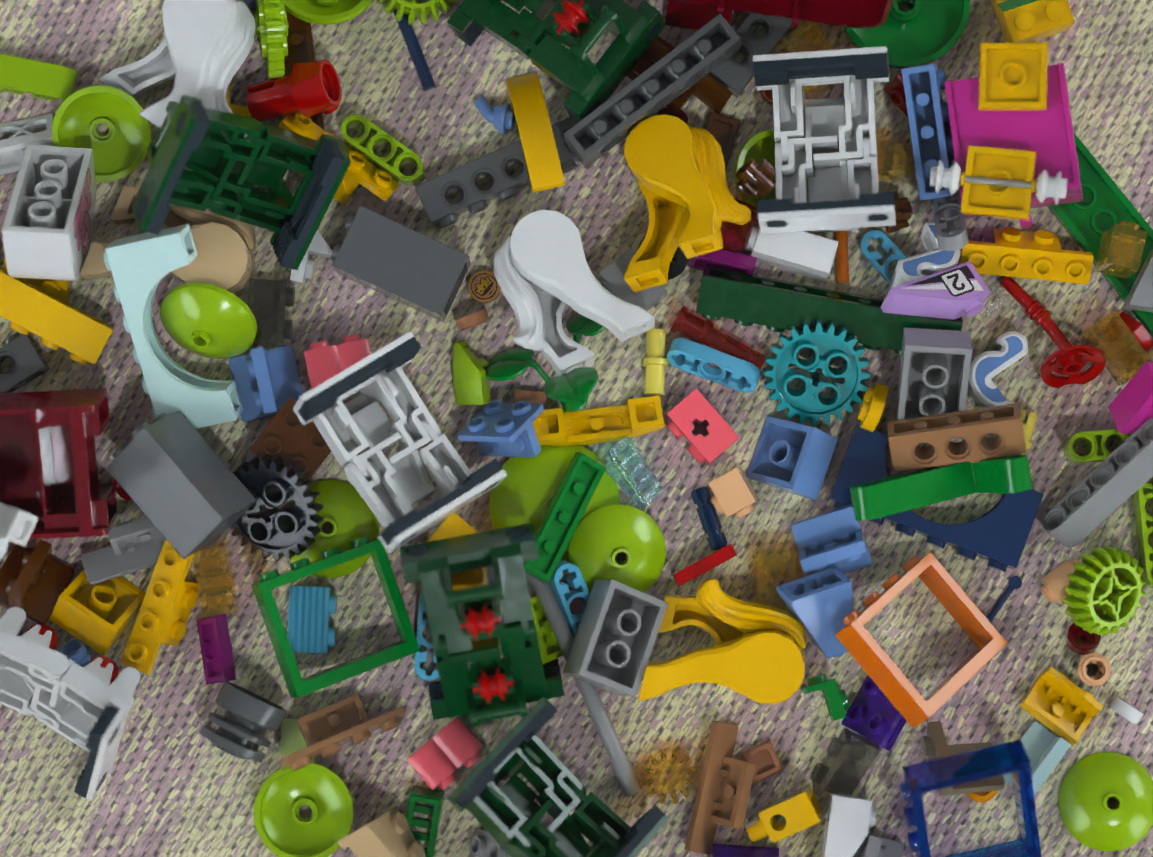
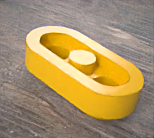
[857,382,889,432]

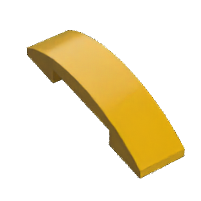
[506,72,565,193]
[532,395,665,446]

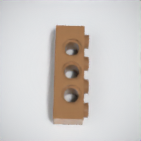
[887,403,1027,472]

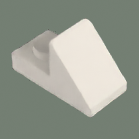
[290,230,332,286]

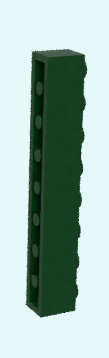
[696,266,963,355]

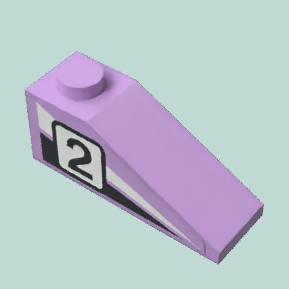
[880,261,991,320]

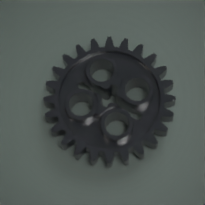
[231,455,324,561]

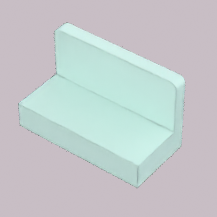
[1000,721,1071,798]

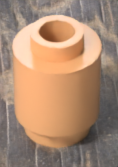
[1040,558,1079,605]

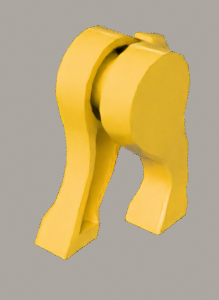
[624,114,751,293]
[638,579,807,704]

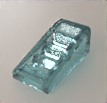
[598,436,664,511]

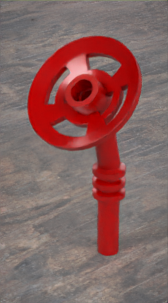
[999,277,1106,388]

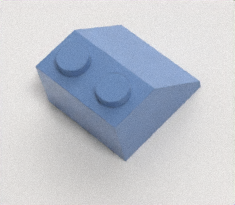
[746,416,838,501]

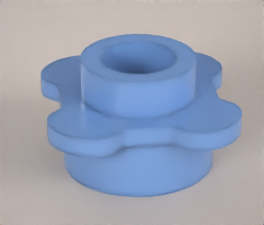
[59,639,91,667]

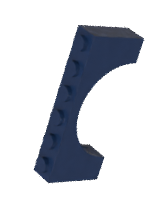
[828,424,1044,572]

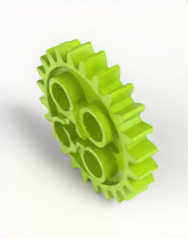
[254,0,289,78]

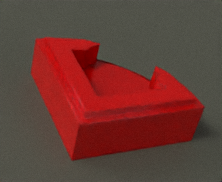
[1115,311,1153,352]

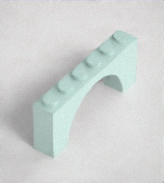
[104,224,244,429]

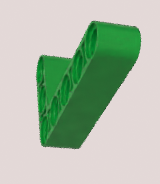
[850,454,1033,521]

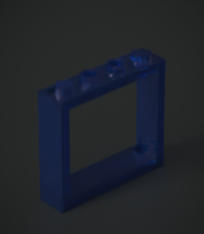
[900,740,1041,857]

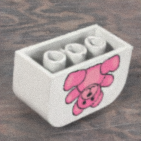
[2,145,97,281]

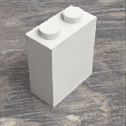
[745,226,839,282]

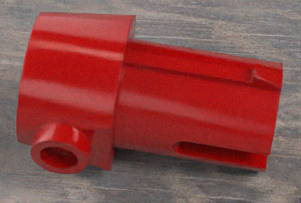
[246,59,342,122]

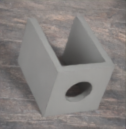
[599,248,667,311]

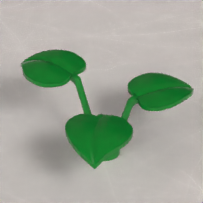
[484,312,606,412]

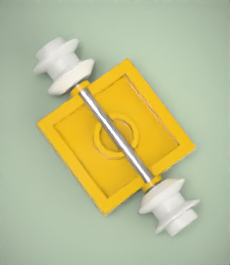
[930,146,1068,220]

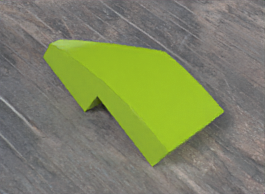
[453,340,491,406]

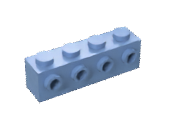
[901,63,956,200]

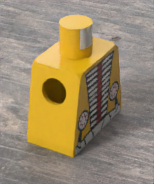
[745,784,824,843]

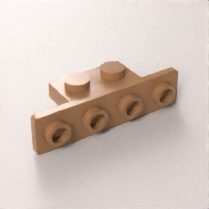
[280,693,406,771]
[685,720,756,855]

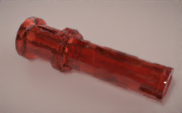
[669,305,766,370]

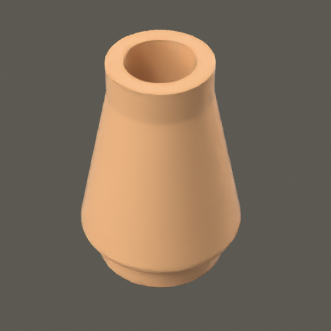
[1078,653,1111,686]

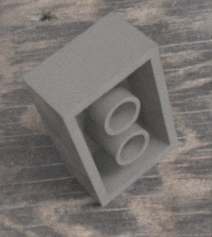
[895,327,972,421]
[563,579,668,697]

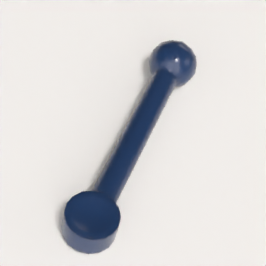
[986,576,1022,623]

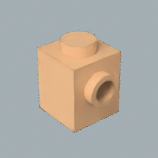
[708,466,760,519]

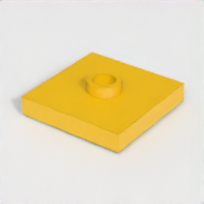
[978,42,1049,111]

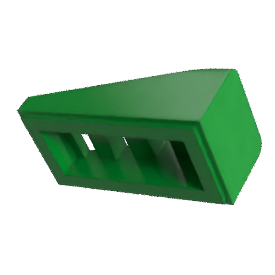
[406,786,445,857]

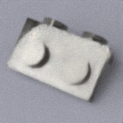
[248,278,295,347]
[810,727,880,797]

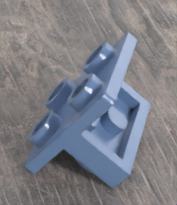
[229,345,303,422]
[457,400,544,458]
[791,505,873,576]

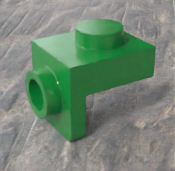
[801,674,849,721]

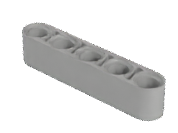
[1042,418,1153,548]

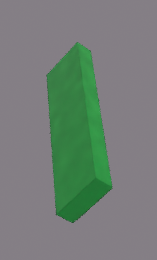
[523,452,606,584]

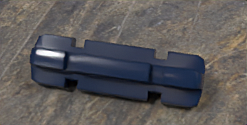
[691,487,727,550]

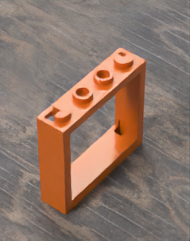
[835,552,1007,728]

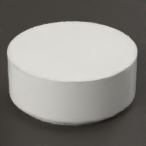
[1110,696,1144,724]

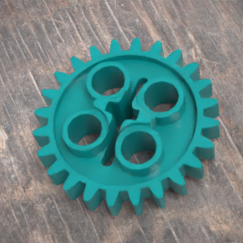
[763,319,870,426]

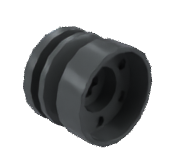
[199,681,287,763]

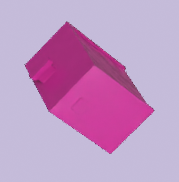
[945,63,1083,228]

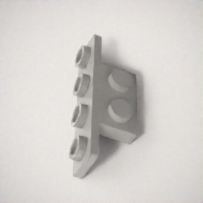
[81,517,216,585]

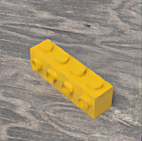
[0,268,114,366]

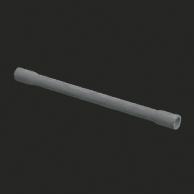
[526,573,643,797]

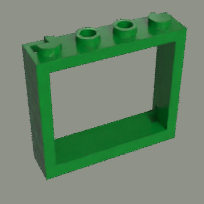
[251,535,420,698]

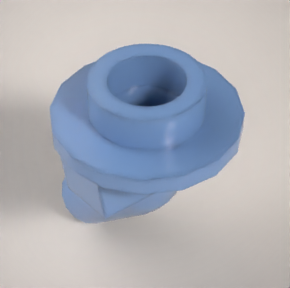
[474,96,515,135]

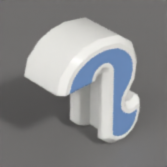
[891,222,961,288]
[968,331,1028,408]

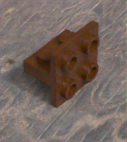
[250,398,331,482]
[0,539,75,625]

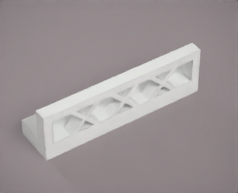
[0,113,54,175]

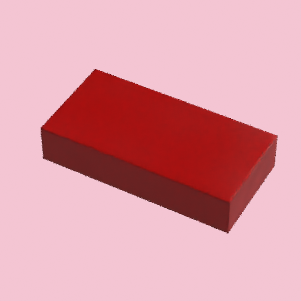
[672,544,737,587]

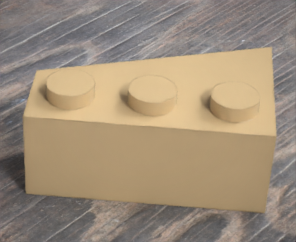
[337,806,426,857]

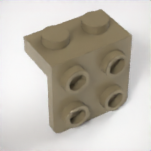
[922,721,1004,796]

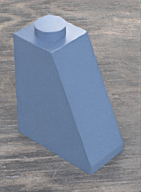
[777,567,854,659]

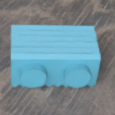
[288,586,337,653]

